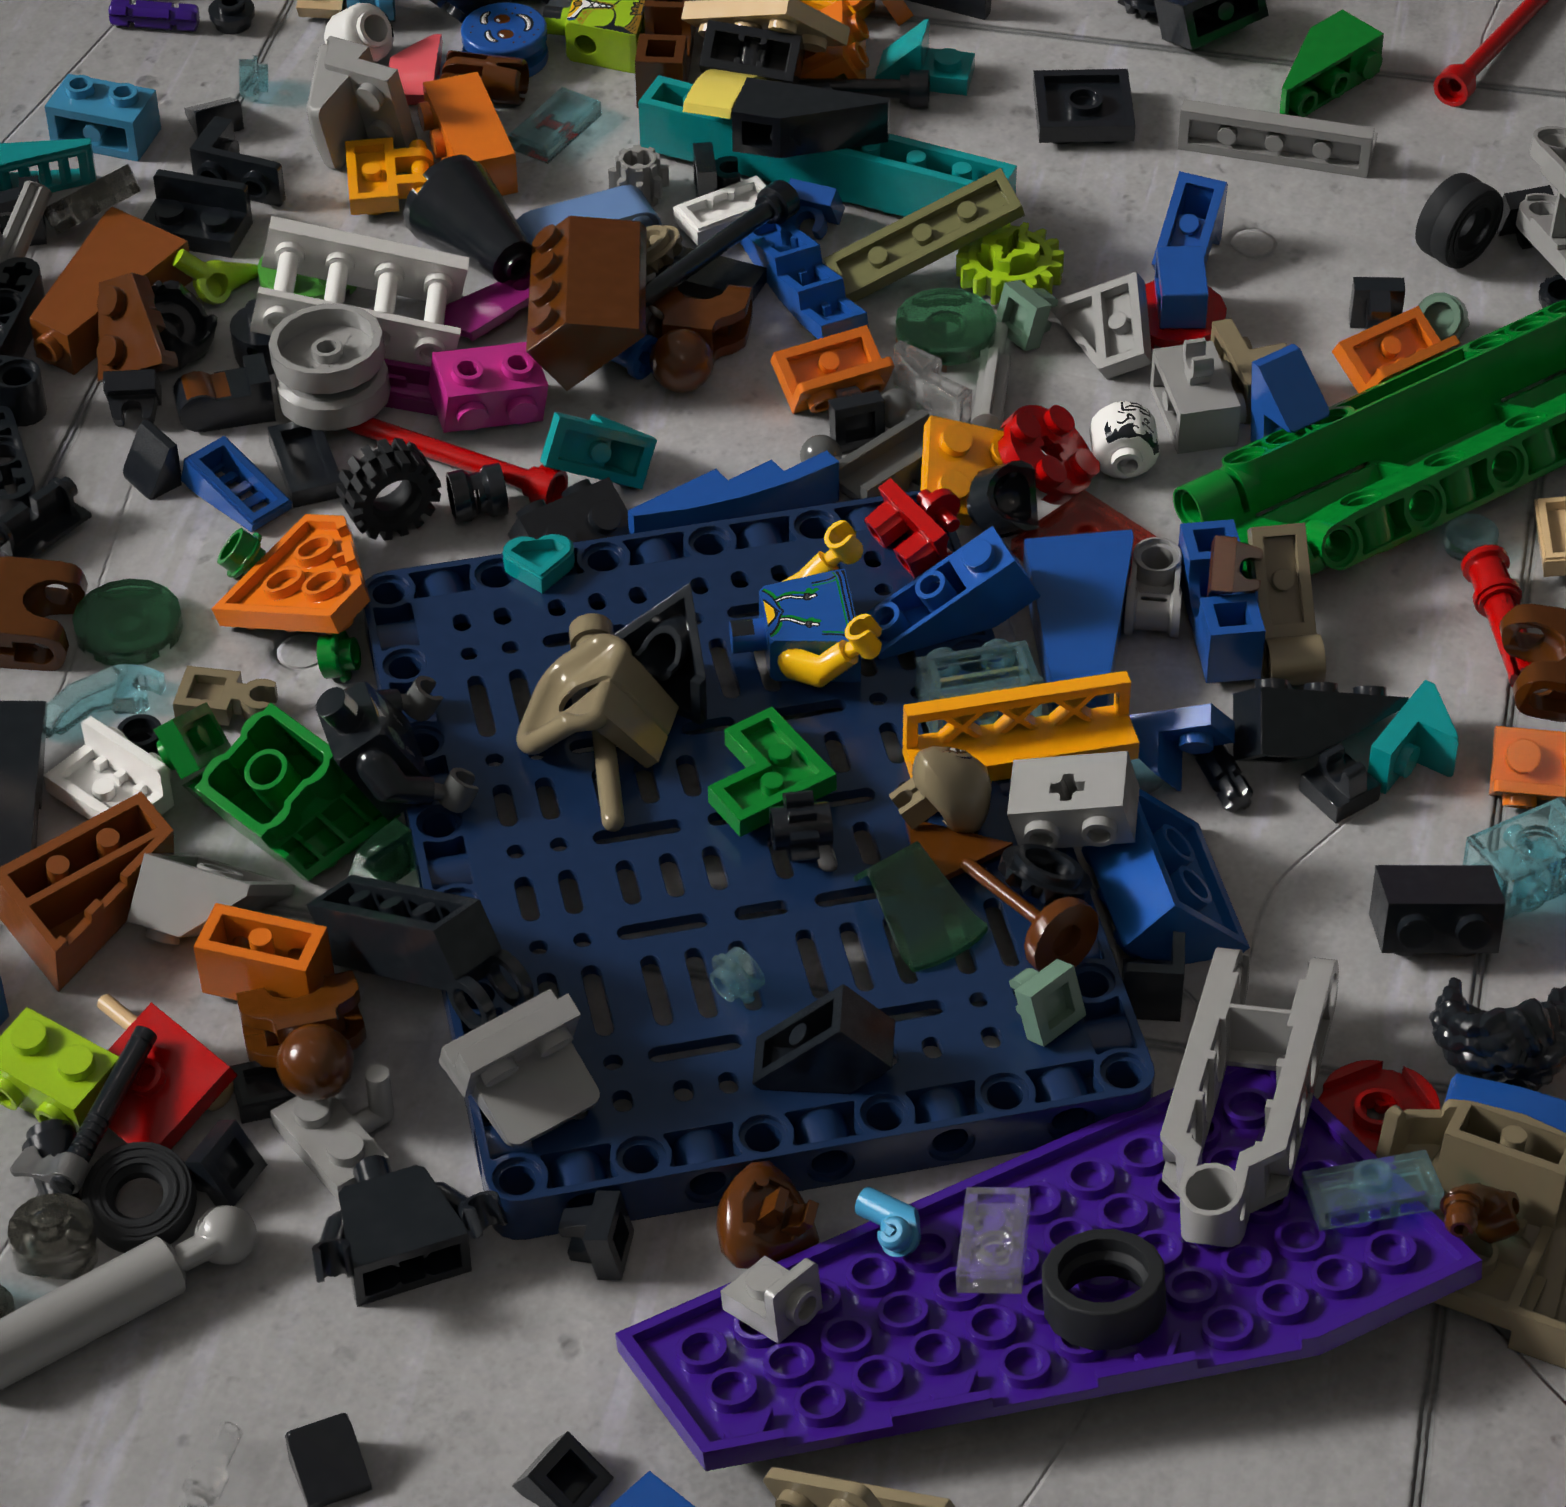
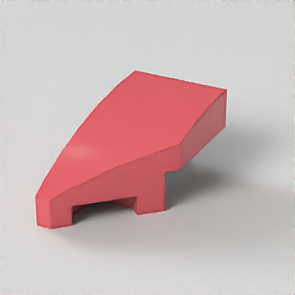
[389,34,443,105]

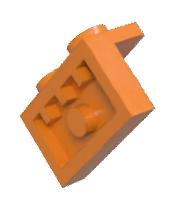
[1489,726,1566,812]

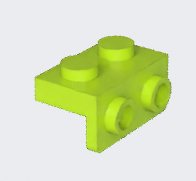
[0,1007,119,1132]

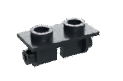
[0,477,92,558]

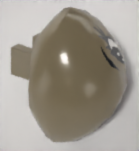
[889,746,992,833]

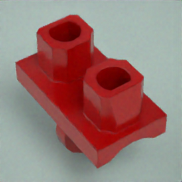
[864,478,961,579]

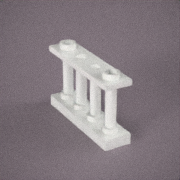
[250,216,470,366]

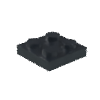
[1033,69,1136,144]

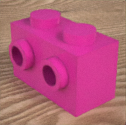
[428,342,549,433]

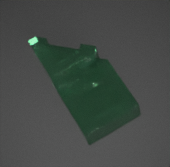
[348,818,415,883]

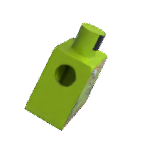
[543,0,645,73]

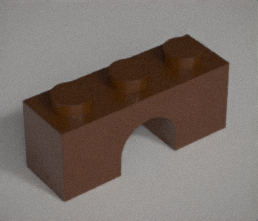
[635,0,696,108]

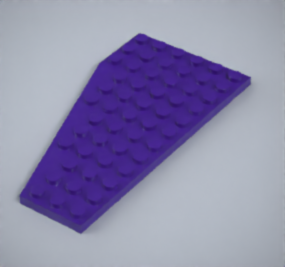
[615,1065,1482,1471]

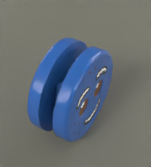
[461,2,549,78]

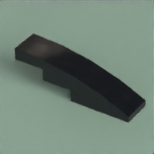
[0,701,47,867]

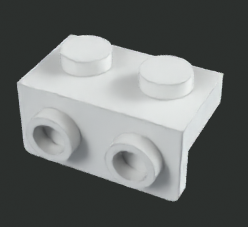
[43,716,174,819]

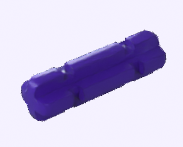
[108,0,200,32]

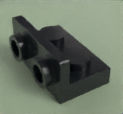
[143,169,253,258]

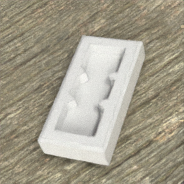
[673,176,767,246]

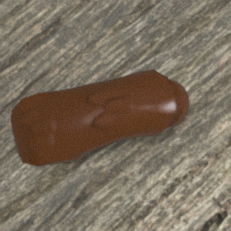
[1440,1183,1520,1243]

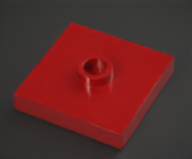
[108,1002,238,1149]

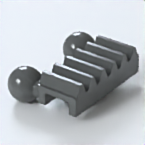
[800,388,929,500]

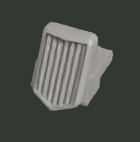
[307,36,418,170]
[439,989,600,1147]

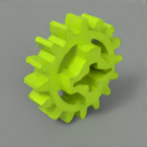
[956,222,1064,305]

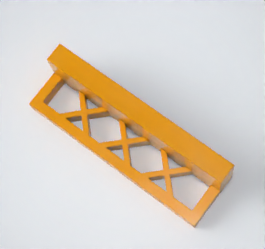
[902,671,1140,782]

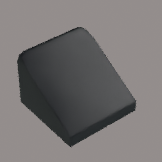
[184,97,244,138]
[123,419,182,500]
[285,1413,372,1507]
[512,1431,614,1507]

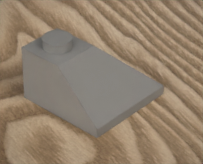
[127,853,295,945]

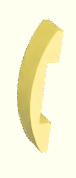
[683,69,766,119]

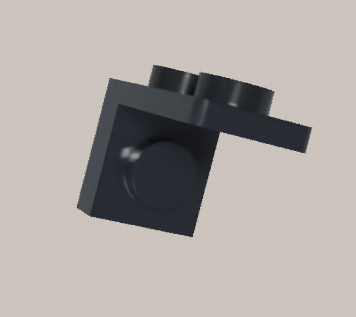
[189,116,286,207]

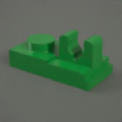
[153,702,231,780]

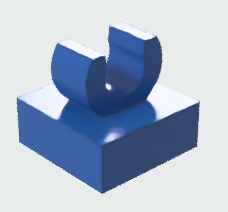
[787,178,845,240]

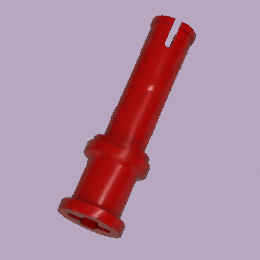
[1461,545,1532,687]

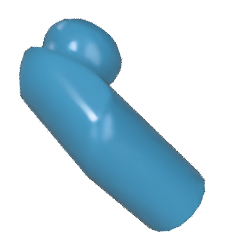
[855,1187,921,1258]

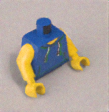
[729,520,882,688]

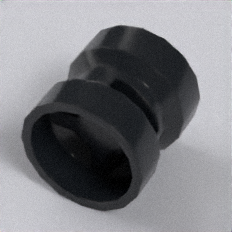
[446,463,509,524]

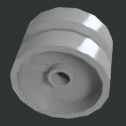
[269,304,391,431]

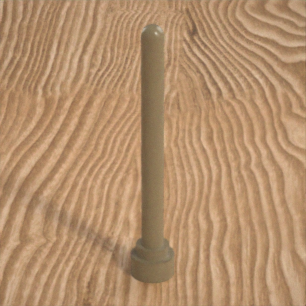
[569,613,625,832]

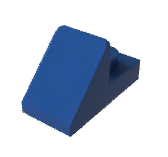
[1151,171,1228,270]
[1251,343,1330,443]
[1129,703,1235,791]

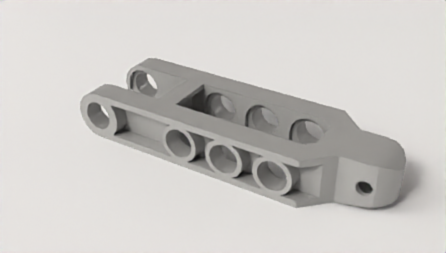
[1160,947,1339,1247]

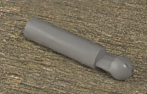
[0,1205,257,1391]

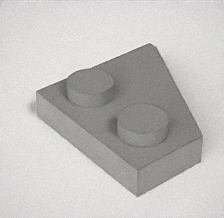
[1051,271,1152,379]

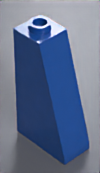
[1023,529,1134,714]

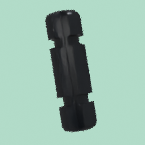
[1193,744,1253,812]

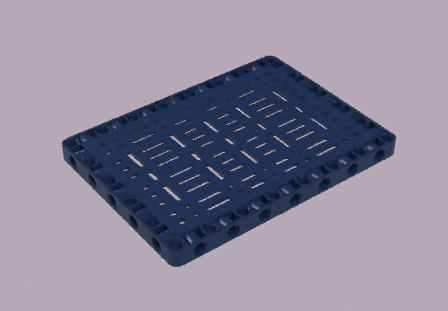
[363,491,1155,1240]

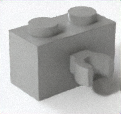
[1150,337,1247,454]

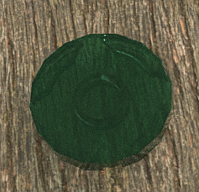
[895,288,997,366]
[72,578,183,667]

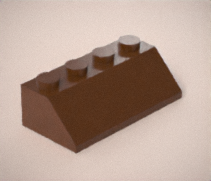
[526,216,647,391]

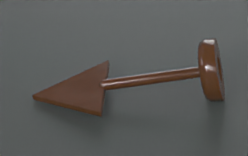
[905,821,1099,972]

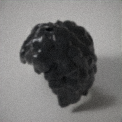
[1429,977,1566,1091]

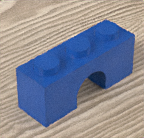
[1178,519,1266,683]

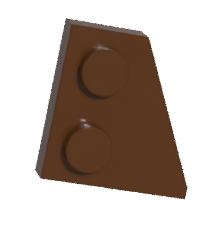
[96,273,178,382]

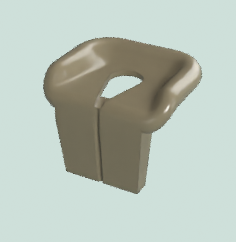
[516,633,679,768]

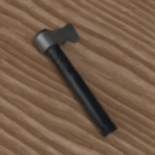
[10,1026,157,1195]

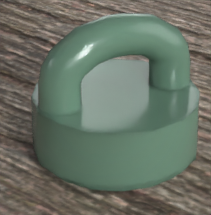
[1418,292,1470,341]

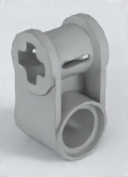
[1124,537,1182,638]

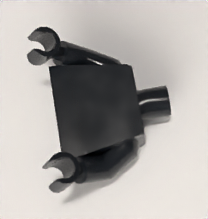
[312,1155,508,1307]

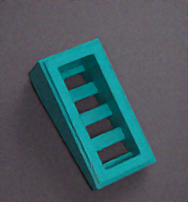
[0,138,97,193]

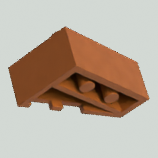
[0,792,175,992]

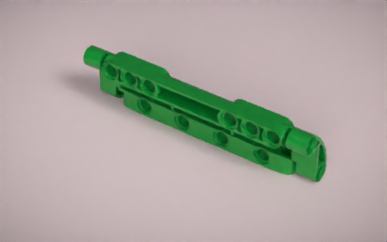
[1173,300,1566,579]

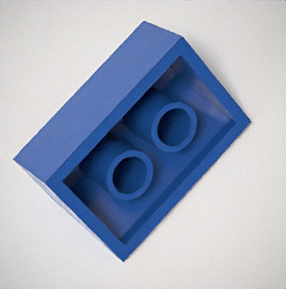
[1081,789,1250,964]

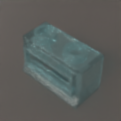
[915,639,1044,733]

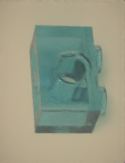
[1463,796,1566,920]

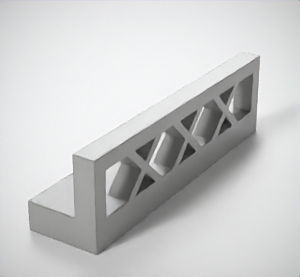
[1178,99,1378,178]

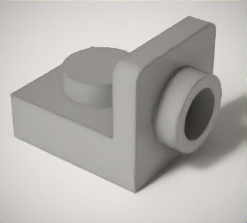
[720,1256,823,1344]

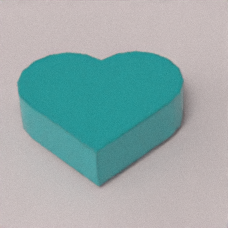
[502,534,575,593]

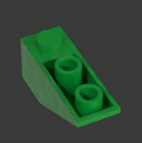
[1279,9,1384,117]

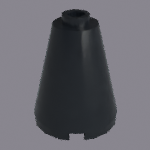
[403,154,532,283]

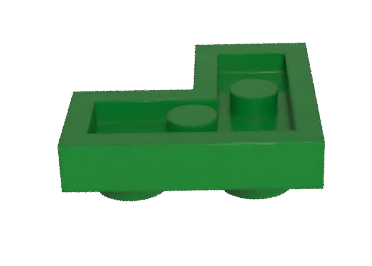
[708,707,837,837]

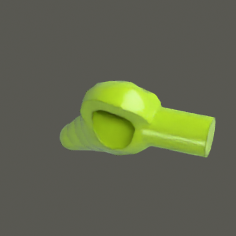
[172,248,259,305]

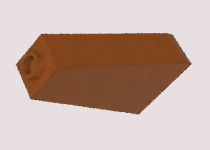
[29,207,193,375]

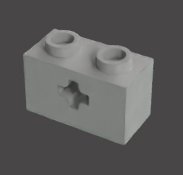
[1007,751,1140,848]

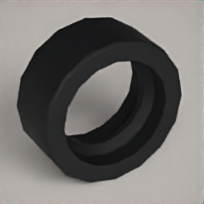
[1042,1229,1166,1350]

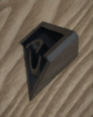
[613,583,707,725]

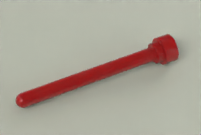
[1433,0,1549,107]
[347,418,568,504]

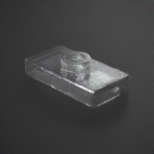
[956,1187,1031,1294]

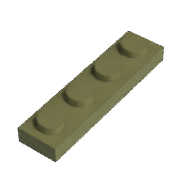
[823,168,1025,302]

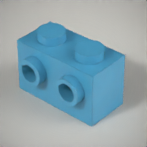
[44,74,161,162]

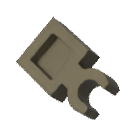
[173,666,278,726]

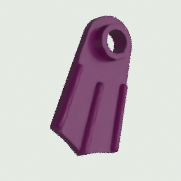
[444,272,530,341]

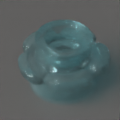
[239,55,268,102]
[710,947,765,1004]

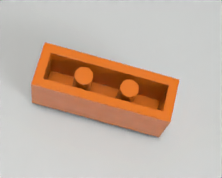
[417,72,518,196]

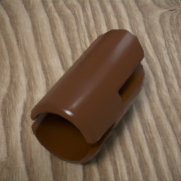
[439,50,529,106]

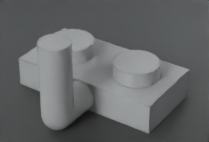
[270,1064,394,1202]

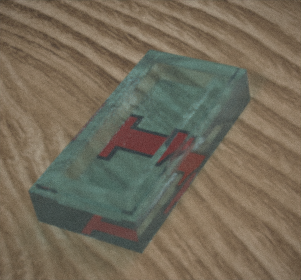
[508,87,602,164]

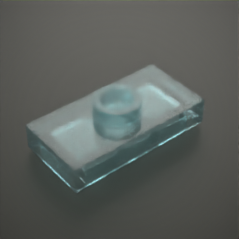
[1302,1150,1444,1231]

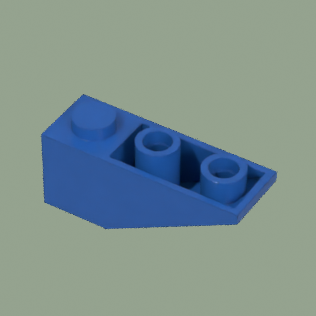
[866,526,1041,660]

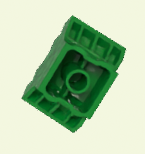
[182,702,401,881]

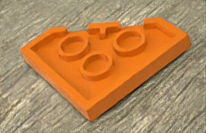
[211,514,370,635]

